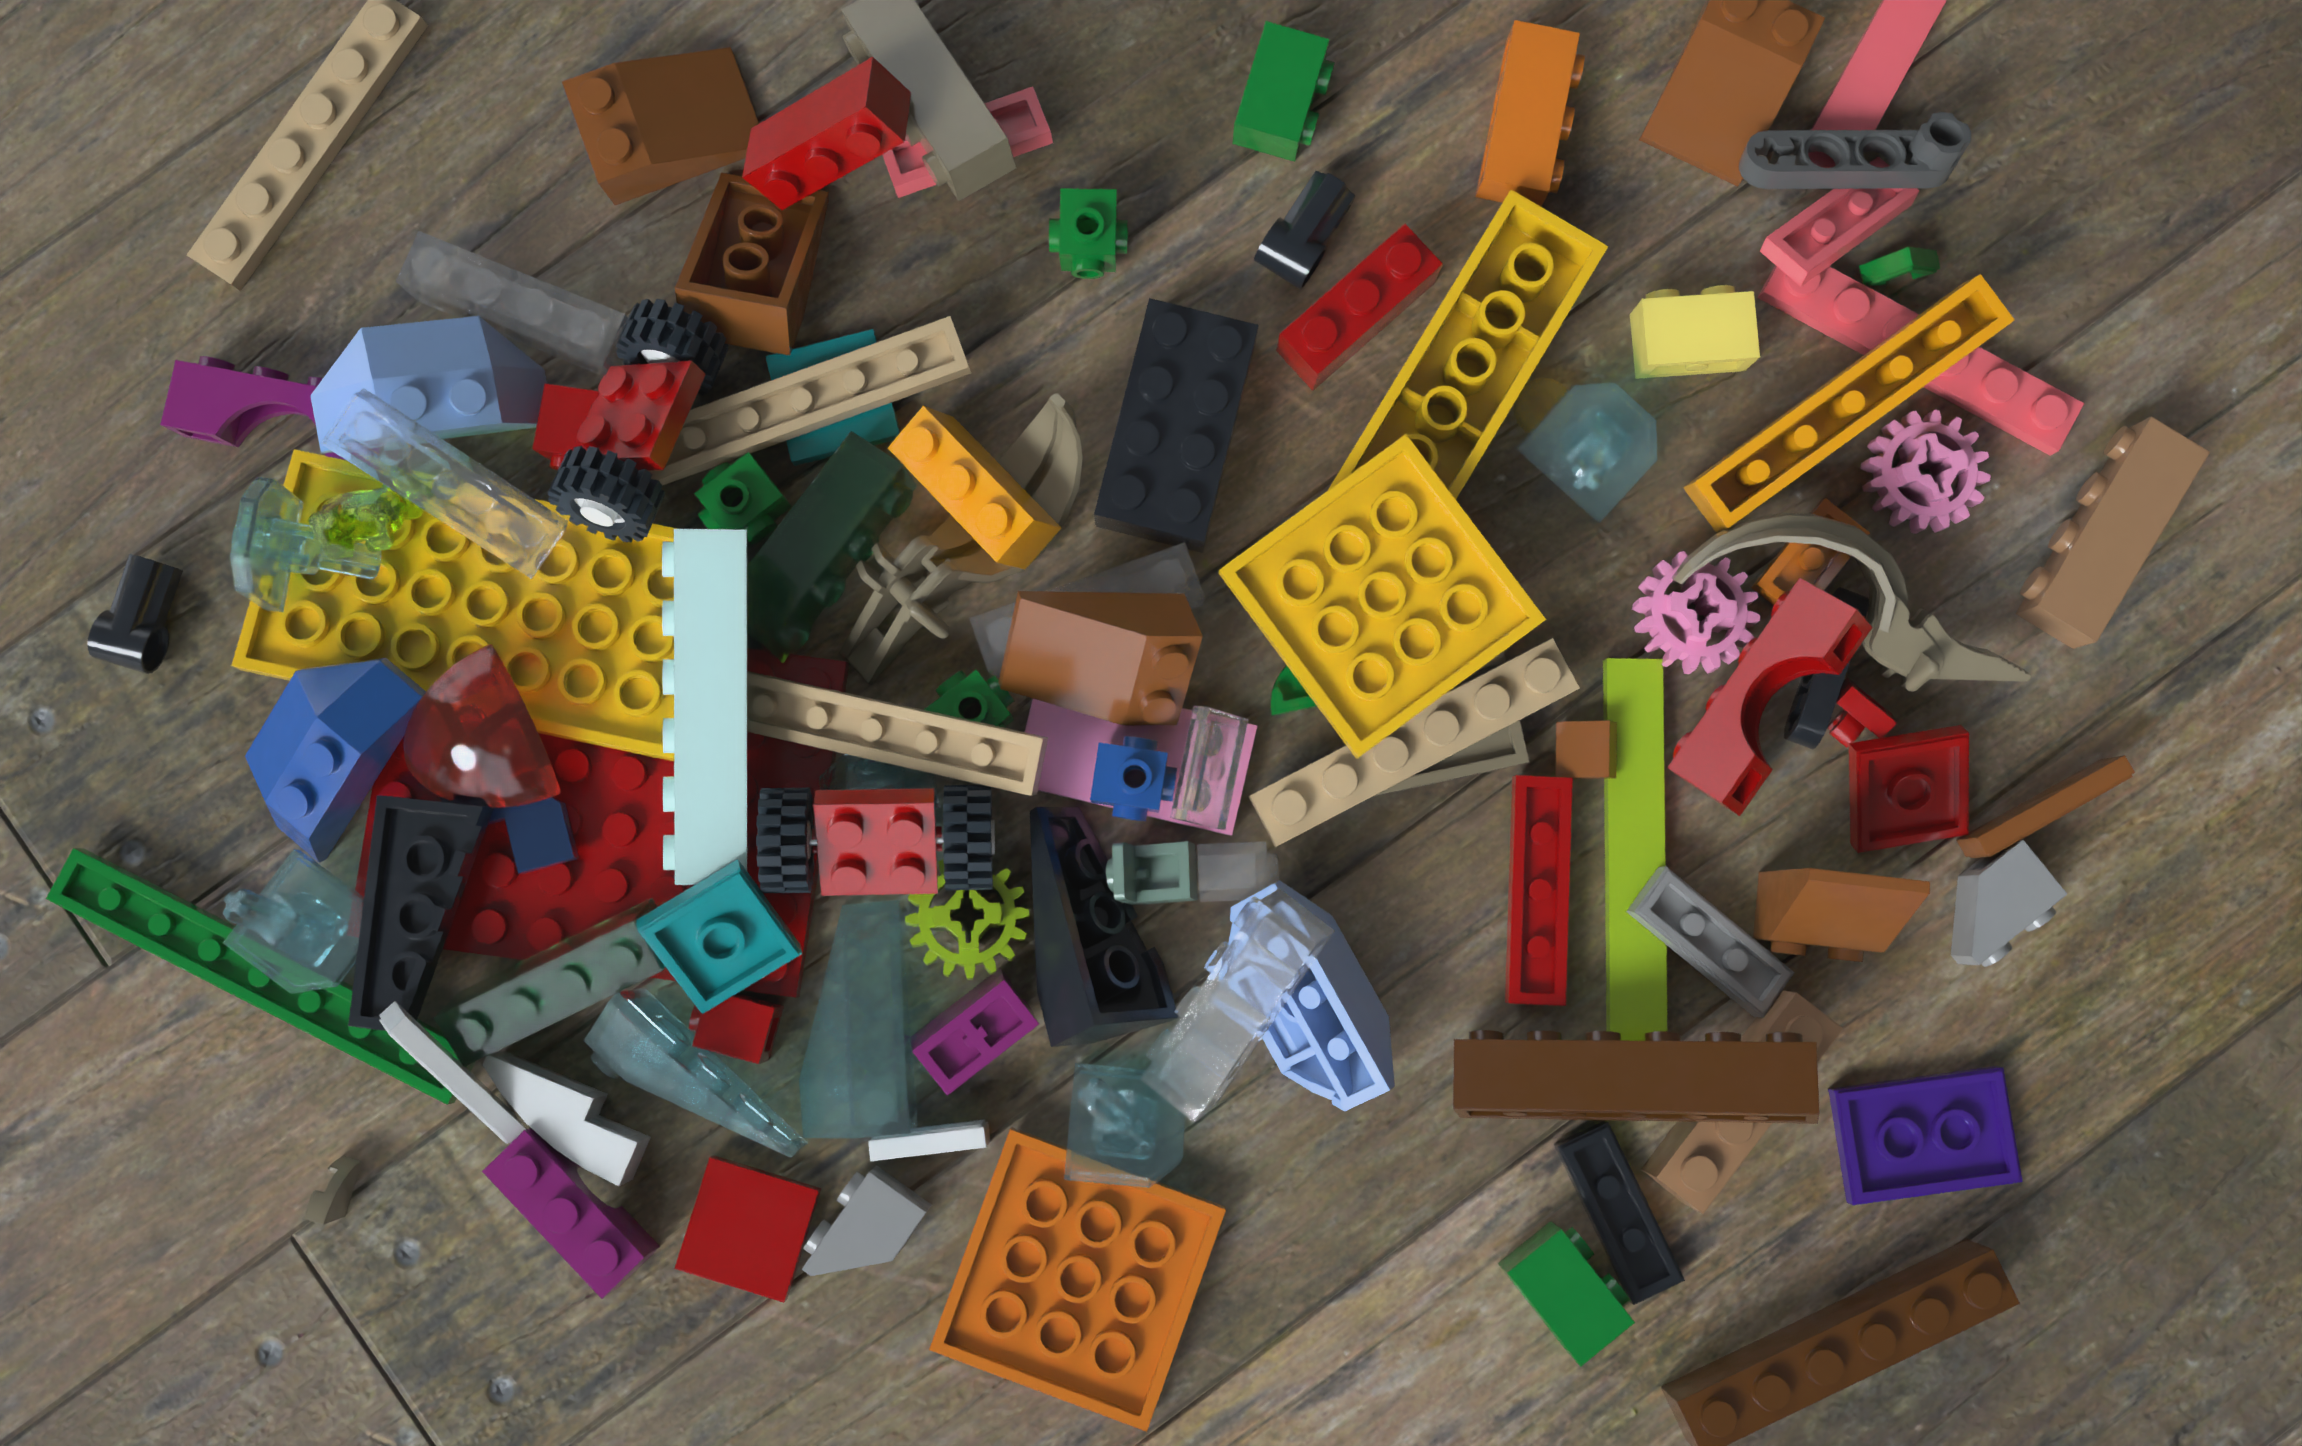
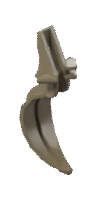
[840,393,1083,684]
[1672,513,2032,692]

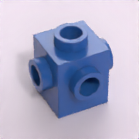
[1090,736,1177,821]

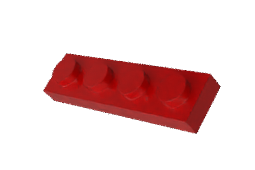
[1505,775,1573,1006]

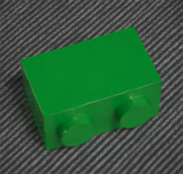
[1232,21,1335,162]
[1498,1221,1635,1367]

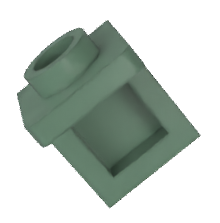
[1106,841,1198,905]

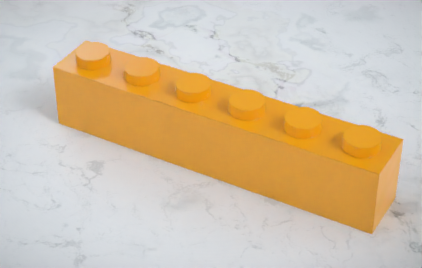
[1683,274,2015,532]

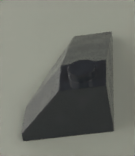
[1030,807,1179,1047]

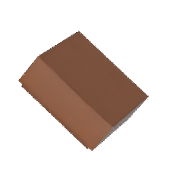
[1555,720,1617,779]

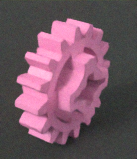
[1861,410,1991,534]
[1632,551,1760,674]

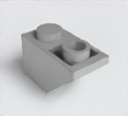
[1951,840,2067,967]
[802,1165,932,1276]

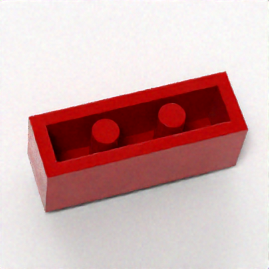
[742,57,911,210]
[1276,223,1443,391]

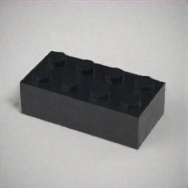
[1094,298,1259,553]

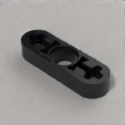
[1784,587,1869,749]

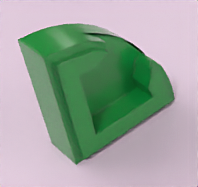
[1859,247,1941,286]
[1270,665,1317,717]

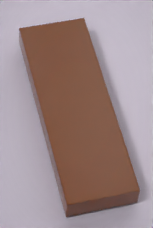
[1956,755,2135,858]

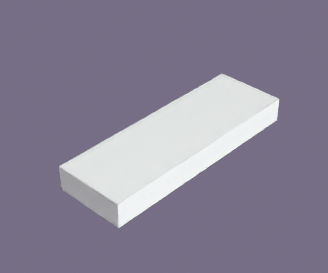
[379,1001,526,1144]

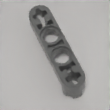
[1738,112,1971,189]

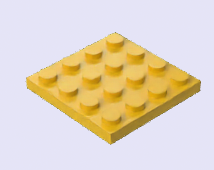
[1218,434,1546,759]

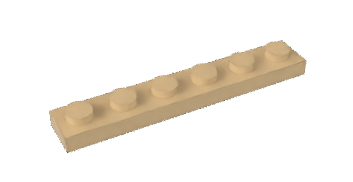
[187,0,428,291]
[649,316,971,486]
[1249,638,1580,847]
[747,671,1048,796]

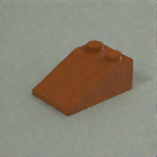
[1639,0,1825,187]
[562,47,759,205]
[675,172,829,356]
[998,591,1203,726]
[1753,868,1930,962]

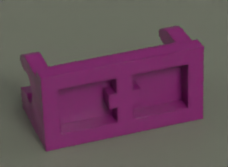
[911,968,1039,1096]

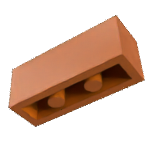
[1475,20,1585,206]

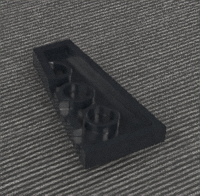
[348,795,494,1031]

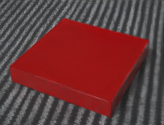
[1849,725,1969,853]
[674,1155,822,1303]

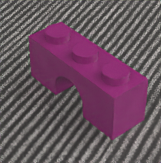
[482,1128,660,1299]

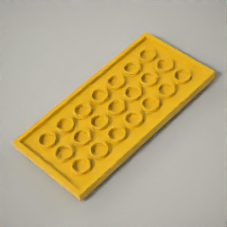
[231,449,677,761]

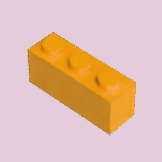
[888,406,1061,570]

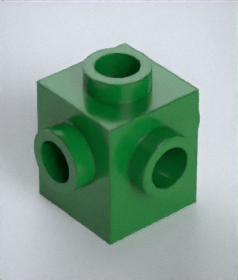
[1049,188,1128,279]
[694,452,792,545]
[924,669,1015,728]

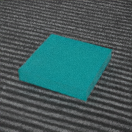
[765,329,900,466]
[636,859,802,1014]

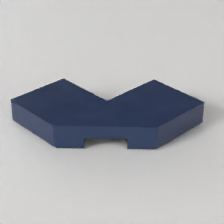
[435,763,579,874]

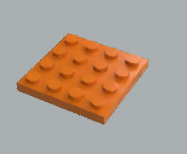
[929,1127,1226,1432]

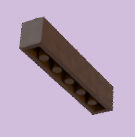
[1453,1030,1820,1124]
[1661,1239,2020,1446]

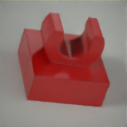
[1827,677,1897,748]

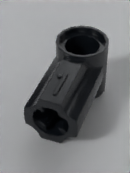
[1254,171,1355,290]
[88,554,183,674]

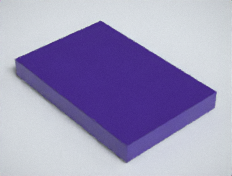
[1828,1066,2023,1205]

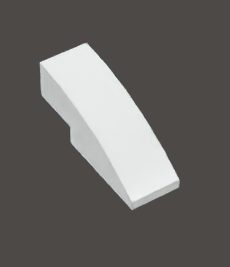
[483,1051,651,1186]

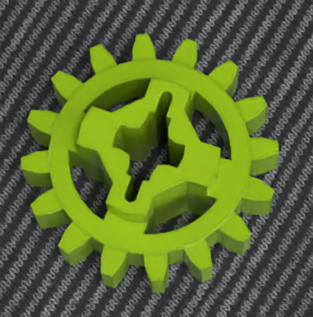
[905,859,1029,980]

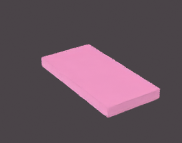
[1025,699,1257,836]

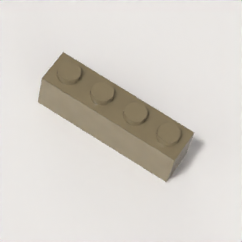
[841,0,1016,201]

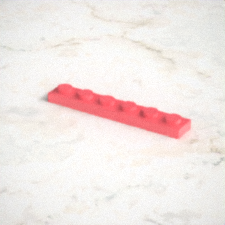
[1757,265,2084,456]

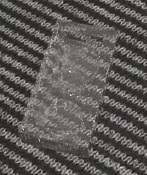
[1170,706,1248,830]

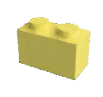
[1630,285,1760,379]

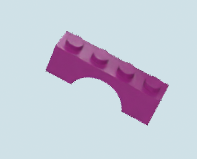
[160,356,408,471]

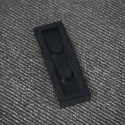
[1554,1120,1685,1305]

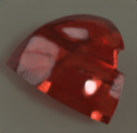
[403,644,561,808]

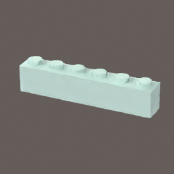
[662,529,747,885]

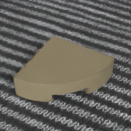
[304,1156,362,1225]

